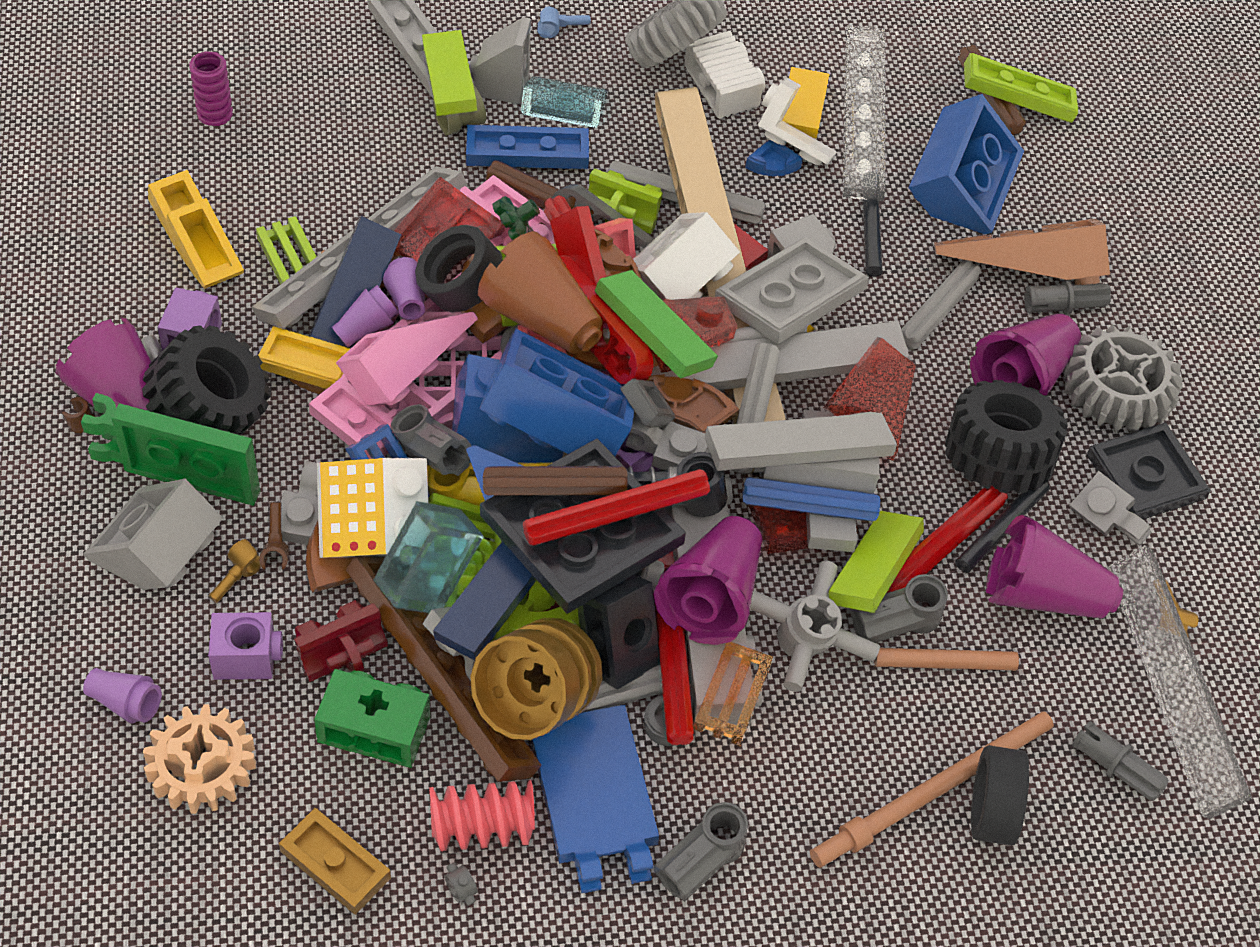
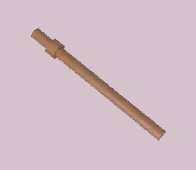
[810,711,1054,868]

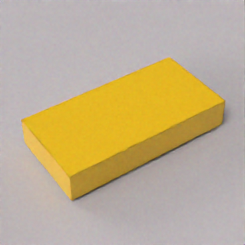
[782,67,829,138]
[258,326,351,389]

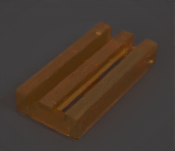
[694,642,773,746]

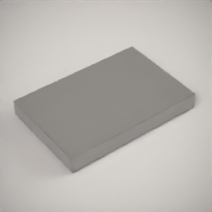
[715,237,869,344]

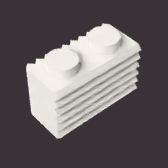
[684,31,765,119]

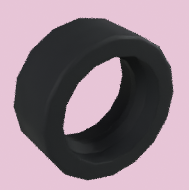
[415,224,503,313]
[971,745,1030,846]

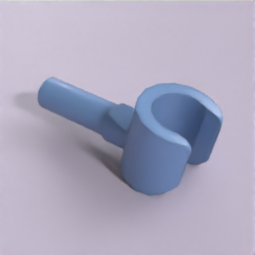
[538,6,591,38]

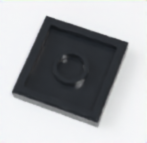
[1087,422,1211,520]

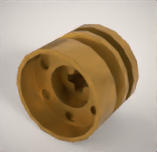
[470,618,602,740]

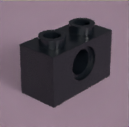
[577,574,660,690]

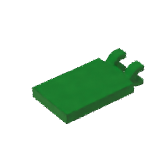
[81,393,261,506]

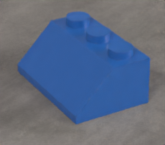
[908,94,1024,234]
[480,328,634,456]
[452,354,564,463]

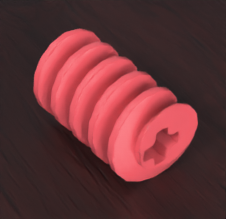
[429,780,535,851]

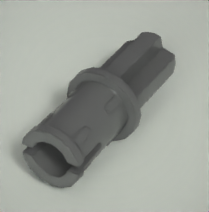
[1024,280,1111,314]
[1072,721,1169,801]

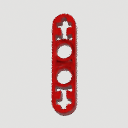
[559,255,654,384]

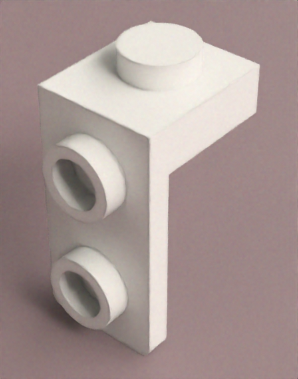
[758,78,837,165]

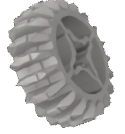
[625,0,728,68]
[1063,324,1183,433]

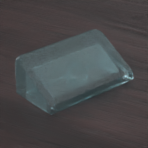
[521,76,608,128]

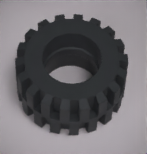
[142,325,271,435]
[945,380,1068,493]

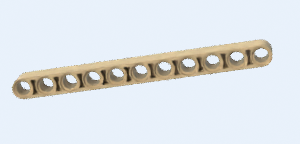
[655,87,786,471]

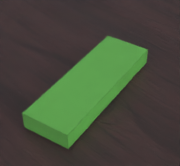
[595,270,718,379]

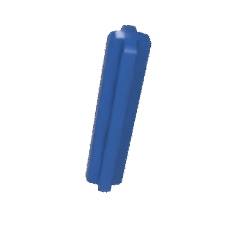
[742,477,880,522]

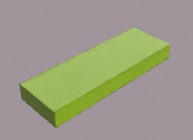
[422,30,477,116]
[964,53,1078,123]
[828,510,924,613]

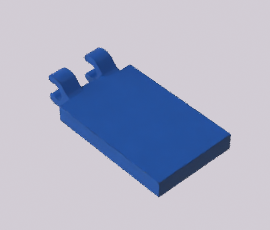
[531,705,659,894]

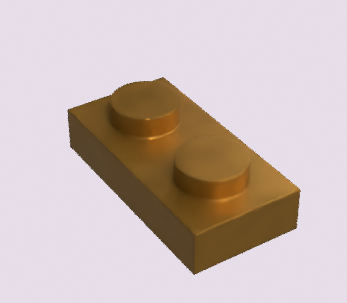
[279,808,391,915]

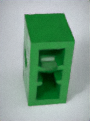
[314,669,430,768]

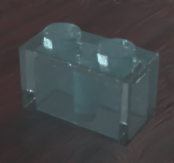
[373,501,484,613]

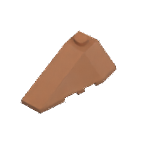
[934,219,1110,285]

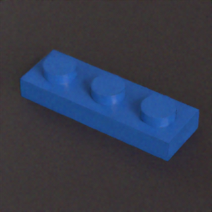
[466,125,589,169]

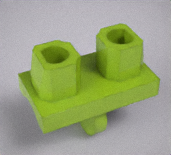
[588,169,663,234]

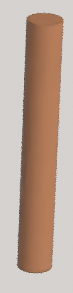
[874,648,1019,671]

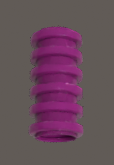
[189,51,233,126]

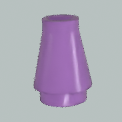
[383,257,425,320]
[332,285,399,348]
[83,668,162,723]

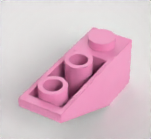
[336,312,478,405]

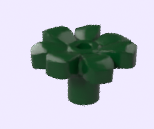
[492,196,540,240]

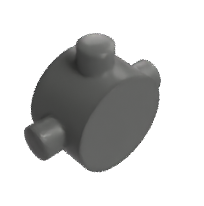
[444,862,478,906]

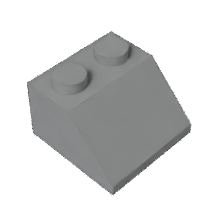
[83,478,223,590]

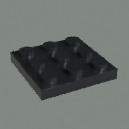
[480,438,686,614]

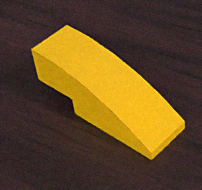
[148,170,244,289]

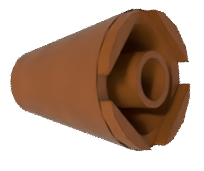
[478,231,602,353]

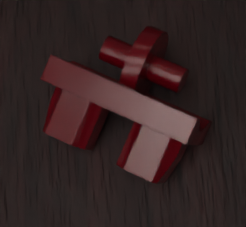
[294,600,388,682]

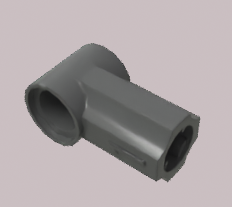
[391,404,471,476]
[850,574,948,643]
[654,802,748,902]

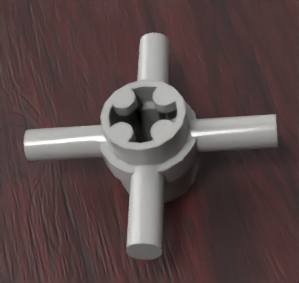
[750,561,880,692]

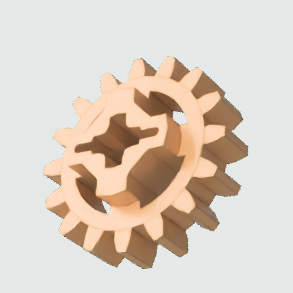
[143,704,256,814]

